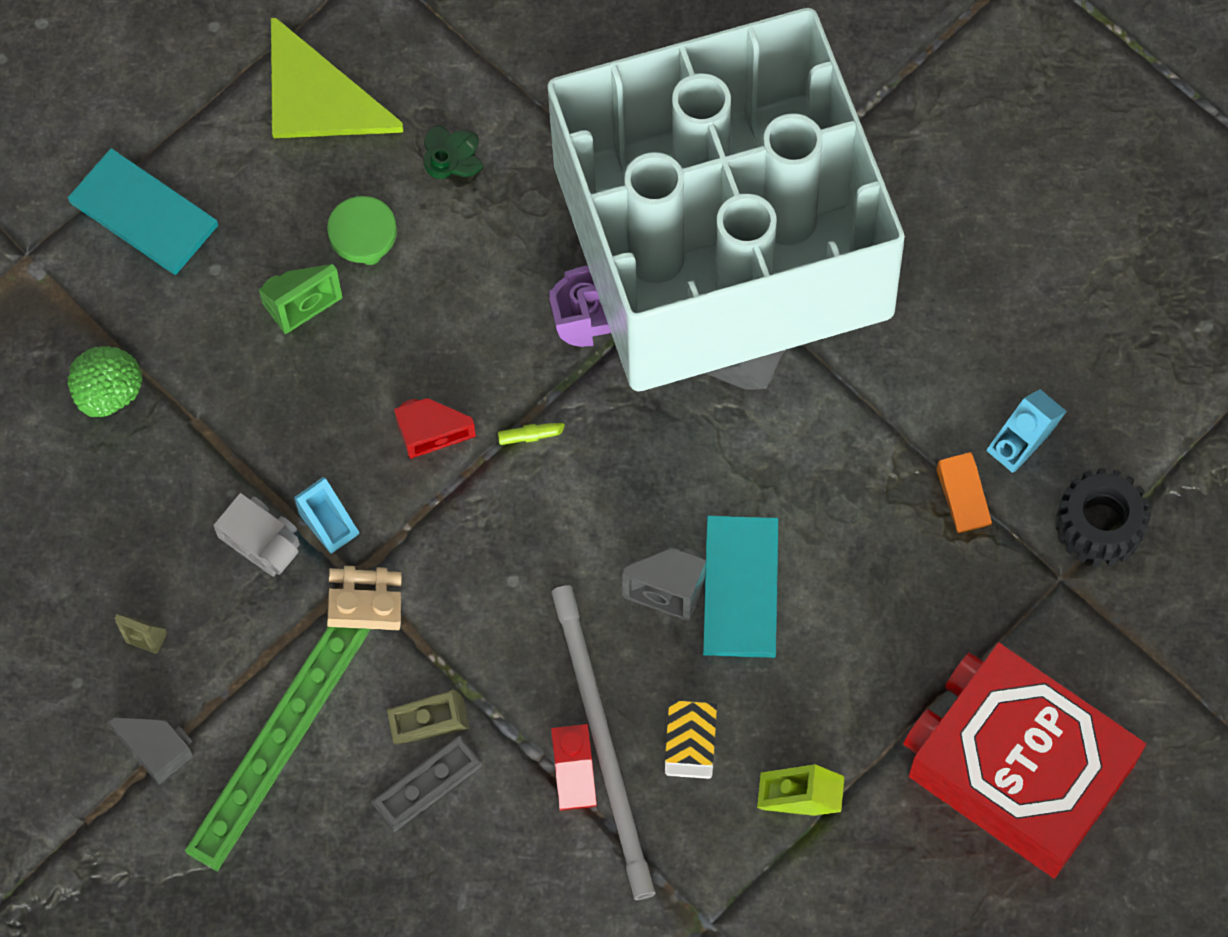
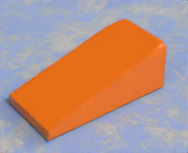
[936,452,992,534]

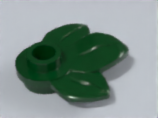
[423,125,484,179]

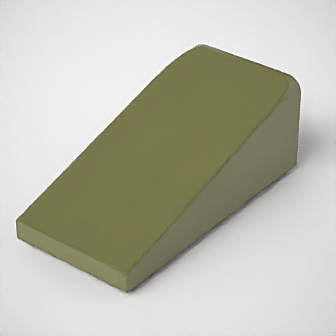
[114,614,168,654]
[387,690,469,745]

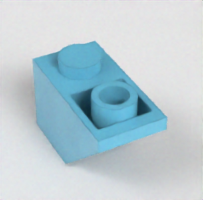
[986,389,1067,473]

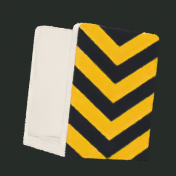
[665,700,717,778]

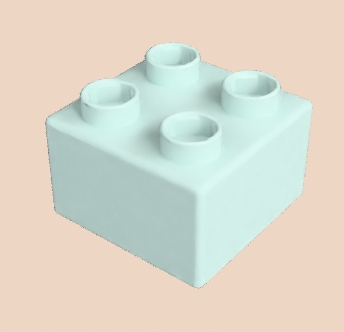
[547,8,905,391]

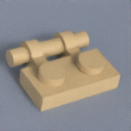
[327,566,401,630]

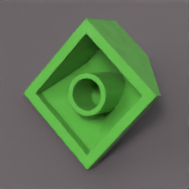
[259,264,343,334]

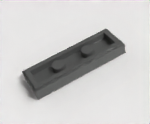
[372,735,482,832]

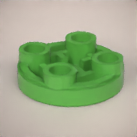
[327,196,397,265]

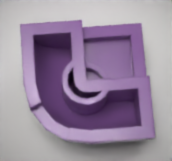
[549,266,611,347]

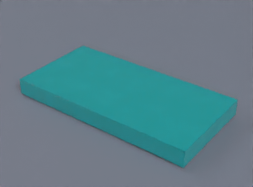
[68,148,218,276]
[703,516,778,658]

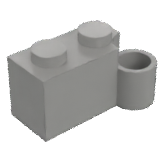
[214,493,300,577]

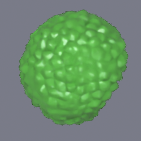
[67,346,142,417]

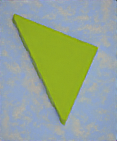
[271,18,403,138]

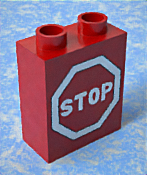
[903,642,1147,879]

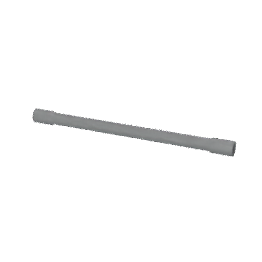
[551,585,656,900]

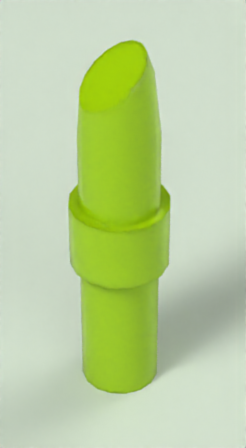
[497,423,565,445]

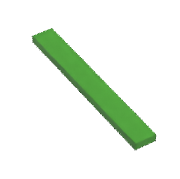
[185,627,371,872]

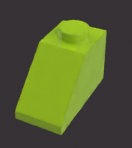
[757,764,845,816]

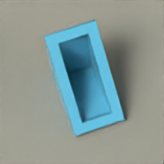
[294,477,360,554]

